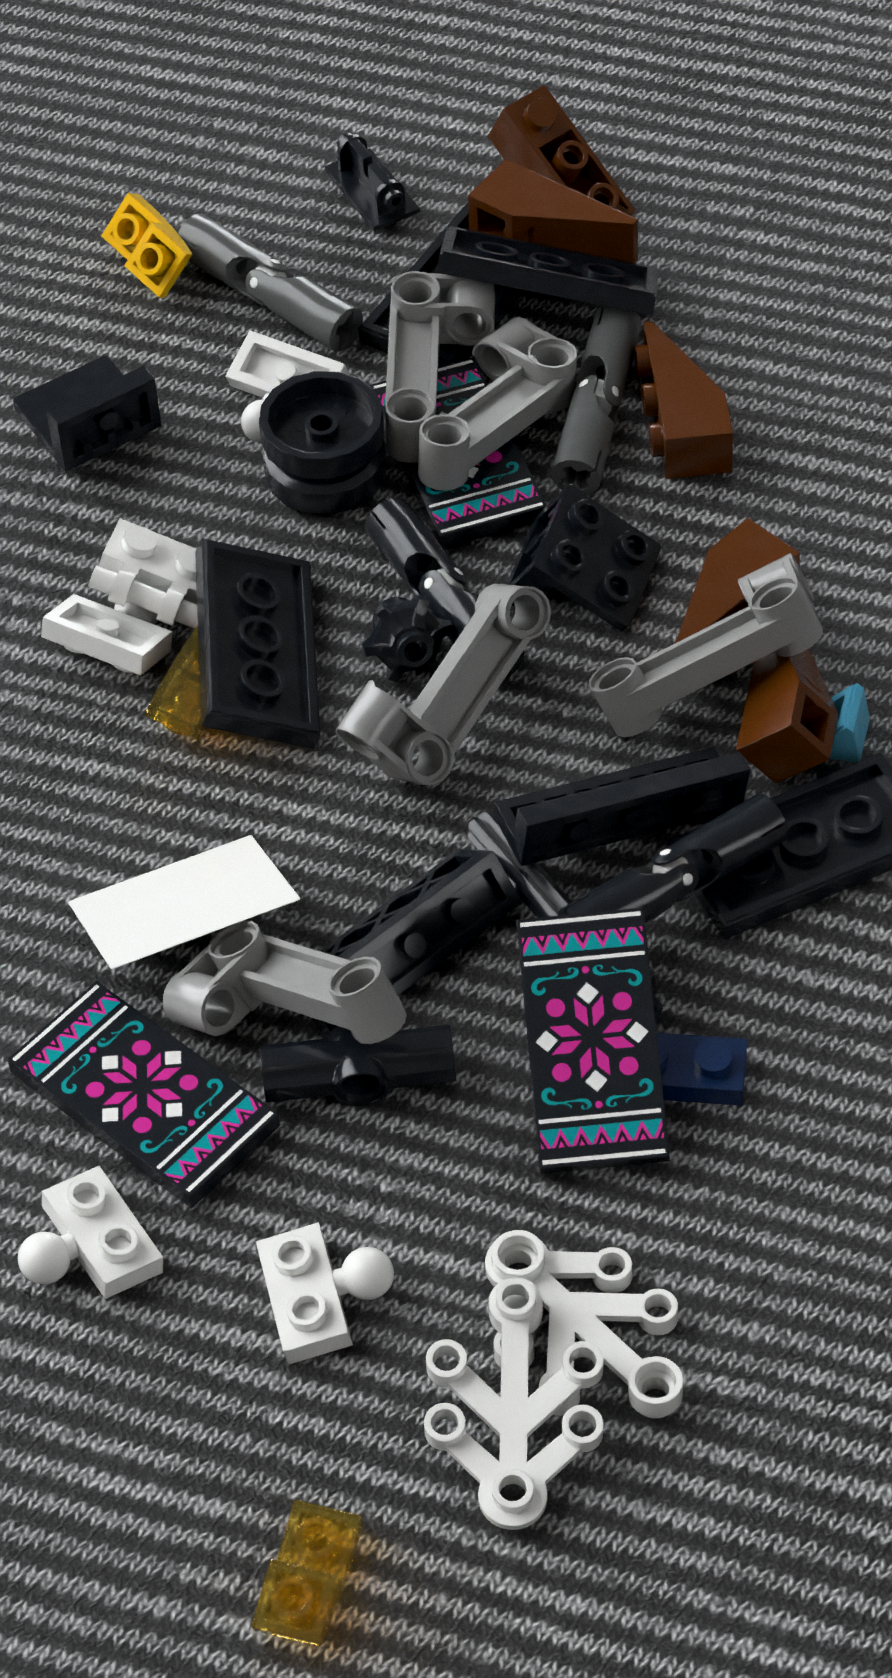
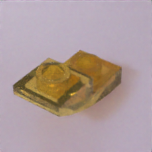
[145,626,207,741]
[251,1499,364,1647]

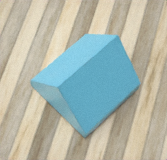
[830,683,870,763]

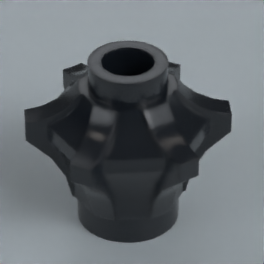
[362,594,453,682]

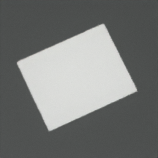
[68,835,300,969]

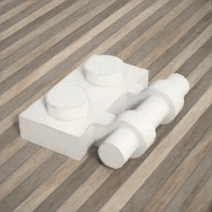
[88,518,198,629]

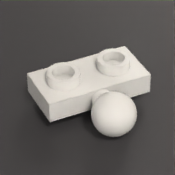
[225,330,350,442]
[41,594,173,675]
[18,1166,163,1299]
[256,1222,394,1365]

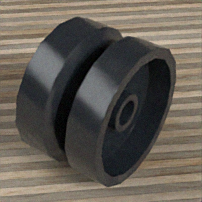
[259,371,387,514]

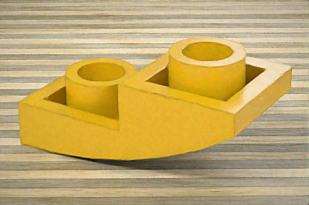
[101,193,192,298]

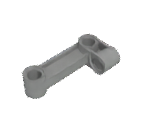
[385,271,495,463]
[418,317,577,491]
[588,553,823,737]
[336,584,551,785]
[163,921,407,1044]

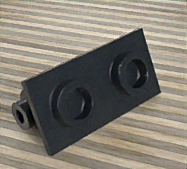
[324,133,420,231]

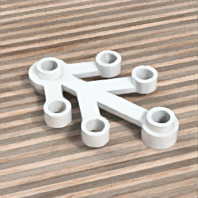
[485,1230,683,1418]
[424,1277,604,1530]

